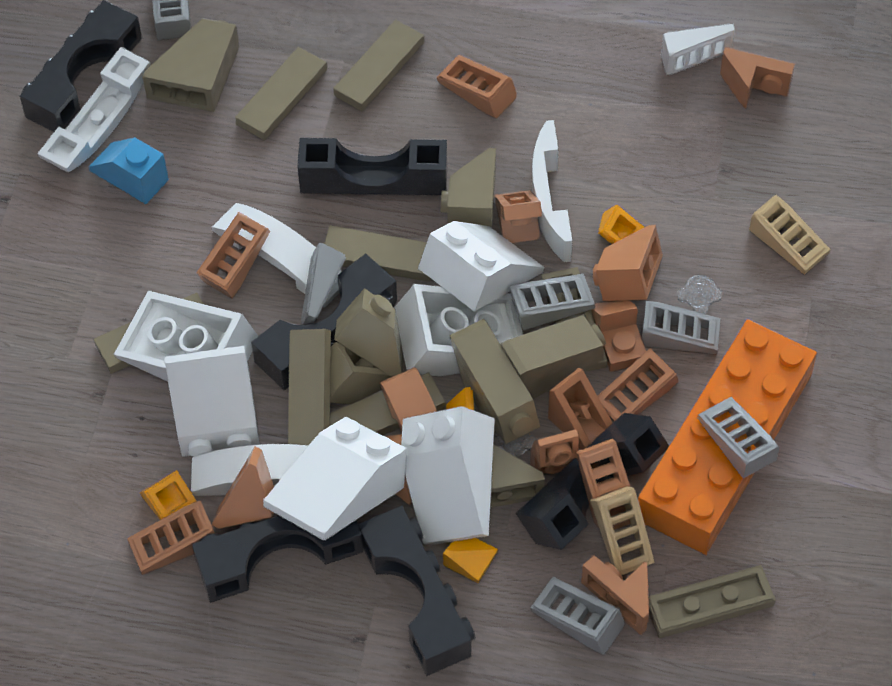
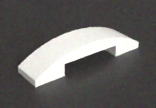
[38,47,151,173]
[532,120,572,262]
[212,203,342,307]
[191,444,308,496]

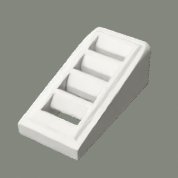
[661,24,735,75]

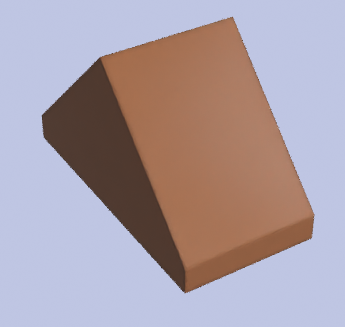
[548,368,612,450]
[212,446,274,529]

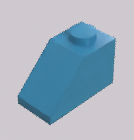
[89,138,169,204]

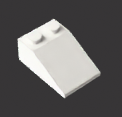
[418,221,545,312]
[394,284,523,376]
[114,291,258,382]
[164,346,260,457]
[401,406,494,545]
[263,417,407,541]

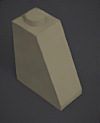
[142,18,239,112]
[501,315,606,399]
[449,319,540,444]

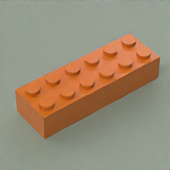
[638,319,817,555]

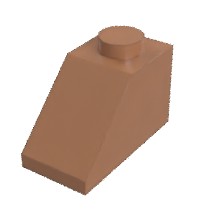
[593,225,663,301]

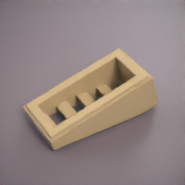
[749,195,830,275]
[590,486,655,575]

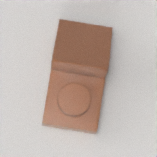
[720,47,795,108]
[494,190,542,243]
[591,300,646,372]
[581,555,649,635]

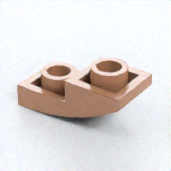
[379,367,437,433]
[530,430,579,474]

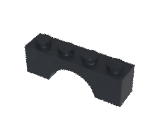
[20,0,142,132]
[297,138,447,195]
[251,253,397,390]
[516,413,669,550]
[358,506,475,676]
[192,515,363,603]

